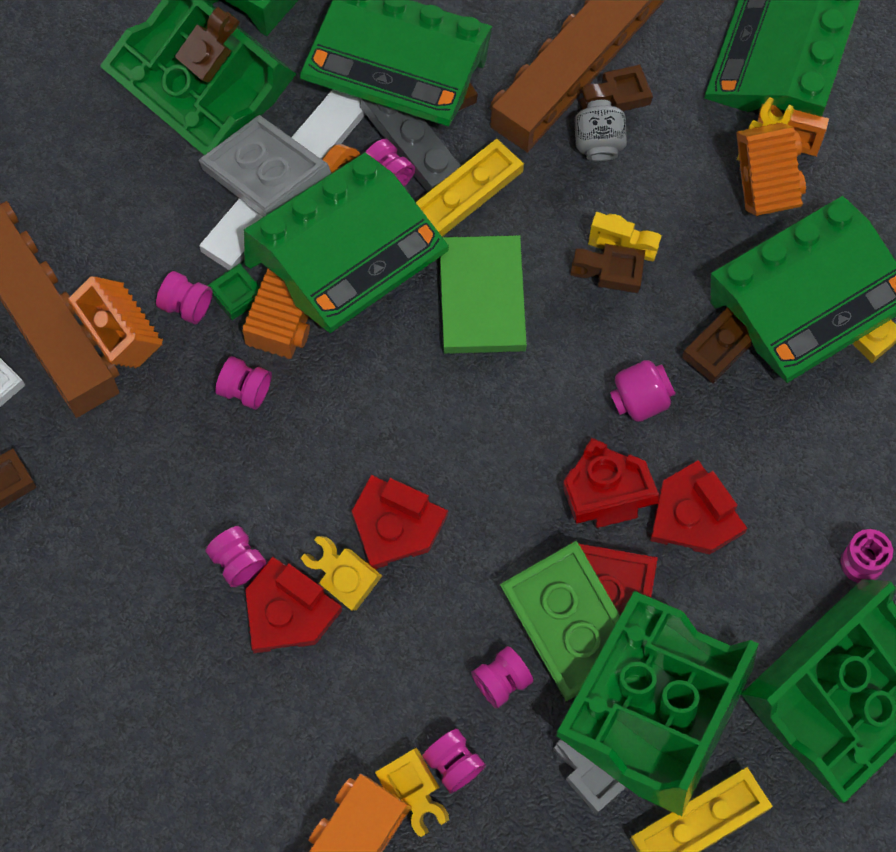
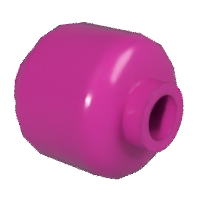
[610,360,676,422]

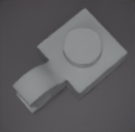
[553,740,626,814]

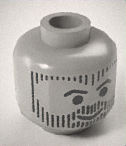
[574,100,627,162]

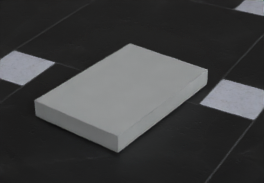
[198,115,332,217]

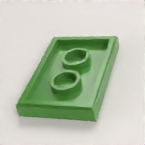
[440,236,527,354]
[500,541,620,701]

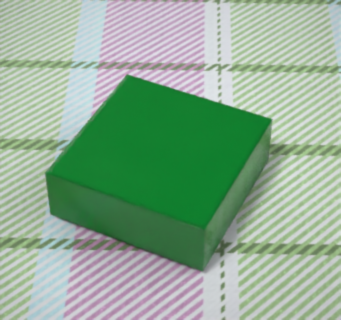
[207,264,260,321]

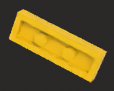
[416,138,524,237]
[630,767,773,852]

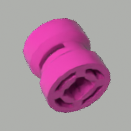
[366,139,415,187]
[156,271,213,325]
[215,356,272,410]
[205,526,266,587]
[840,529,893,583]
[471,646,534,709]
[422,729,486,793]

